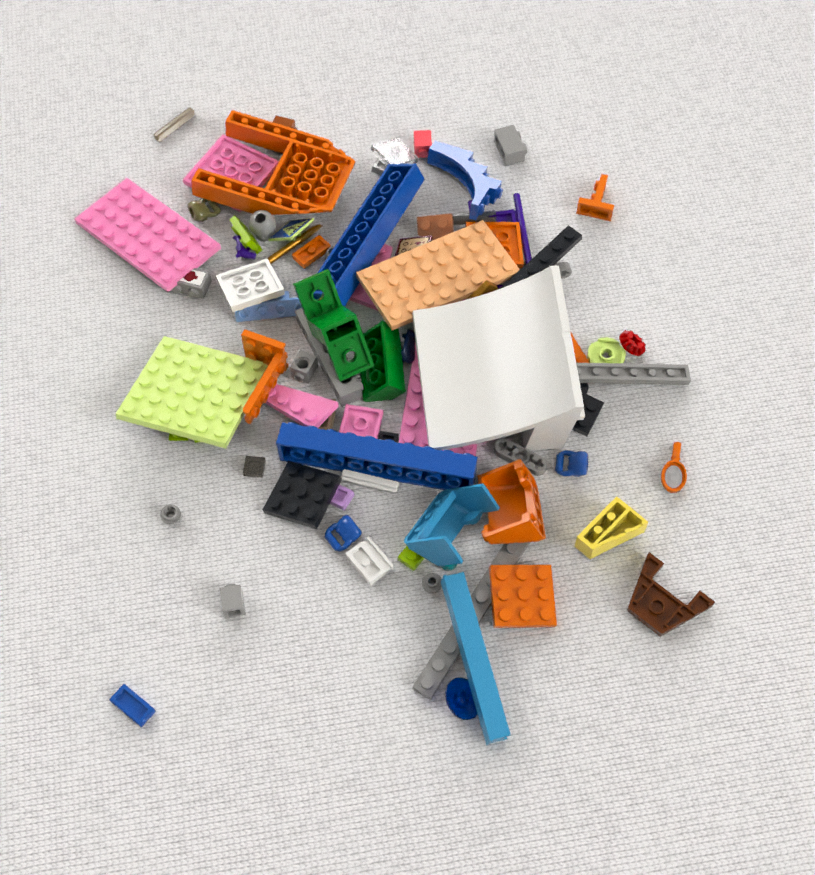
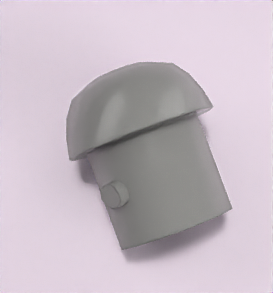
[249,210,276,242]

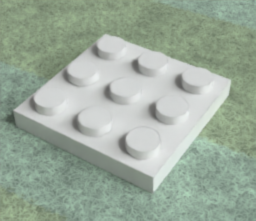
[216,259,285,312]

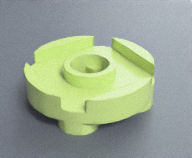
[587,337,626,363]

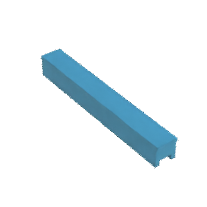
[441,572,511,746]

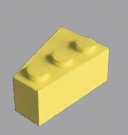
[574,496,648,559]

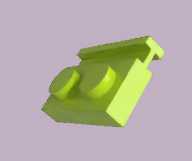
[229,215,263,254]

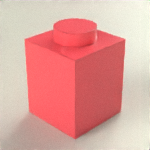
[414,130,432,158]

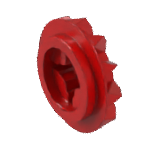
[619,330,646,356]

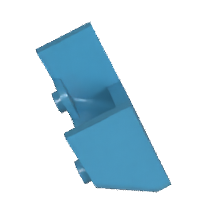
[404,483,500,566]

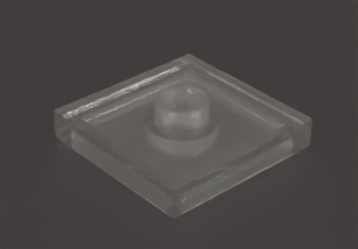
[371,137,419,166]

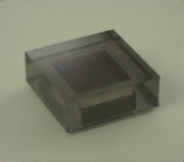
[243,456,266,478]

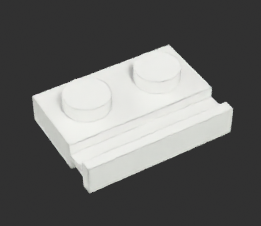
[345,536,394,586]

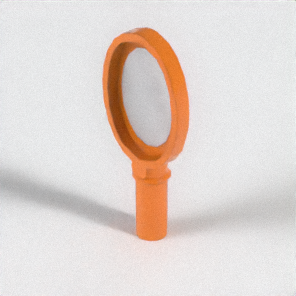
[661,442,687,493]

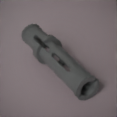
[453,210,496,225]

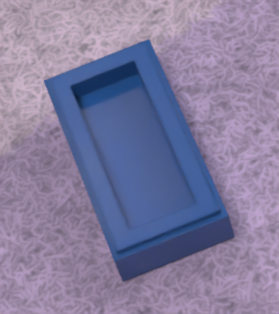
[109,684,156,728]

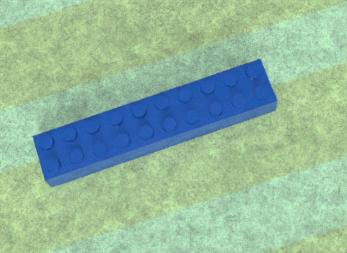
[313,164,425,307]
[276,422,477,490]

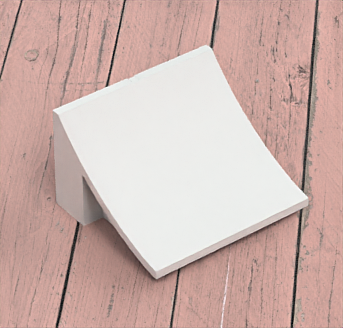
[412,266,585,450]

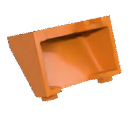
[477,459,546,544]

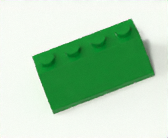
[360,321,406,402]

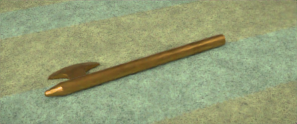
[266,224,323,264]

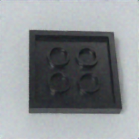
[262,461,342,529]

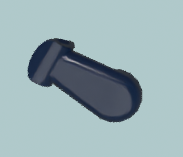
[401,329,415,364]

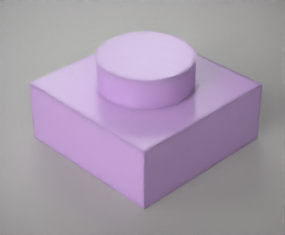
[330,485,355,511]

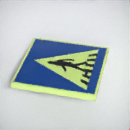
[268,218,314,241]

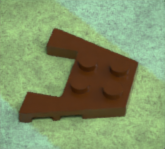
[627,552,715,637]

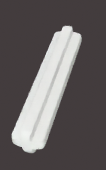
[341,469,399,493]

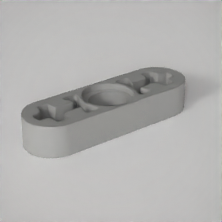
[494,438,547,476]

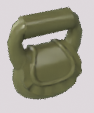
[188,198,221,222]

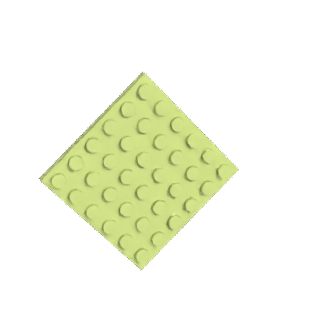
[116,336,268,449]

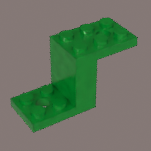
[293,269,374,381]

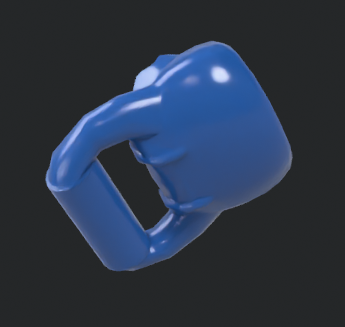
[555,450,588,477]
[324,515,362,552]

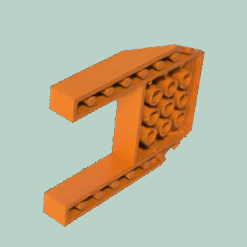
[191,110,355,215]

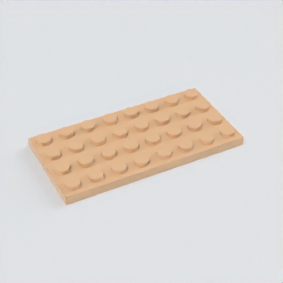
[356,220,520,331]

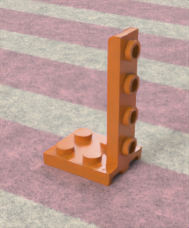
[241,329,289,424]

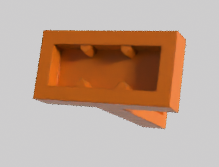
[576,174,614,221]

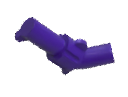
[233,235,256,260]

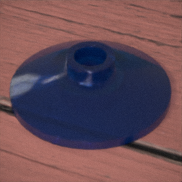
[445,677,478,720]

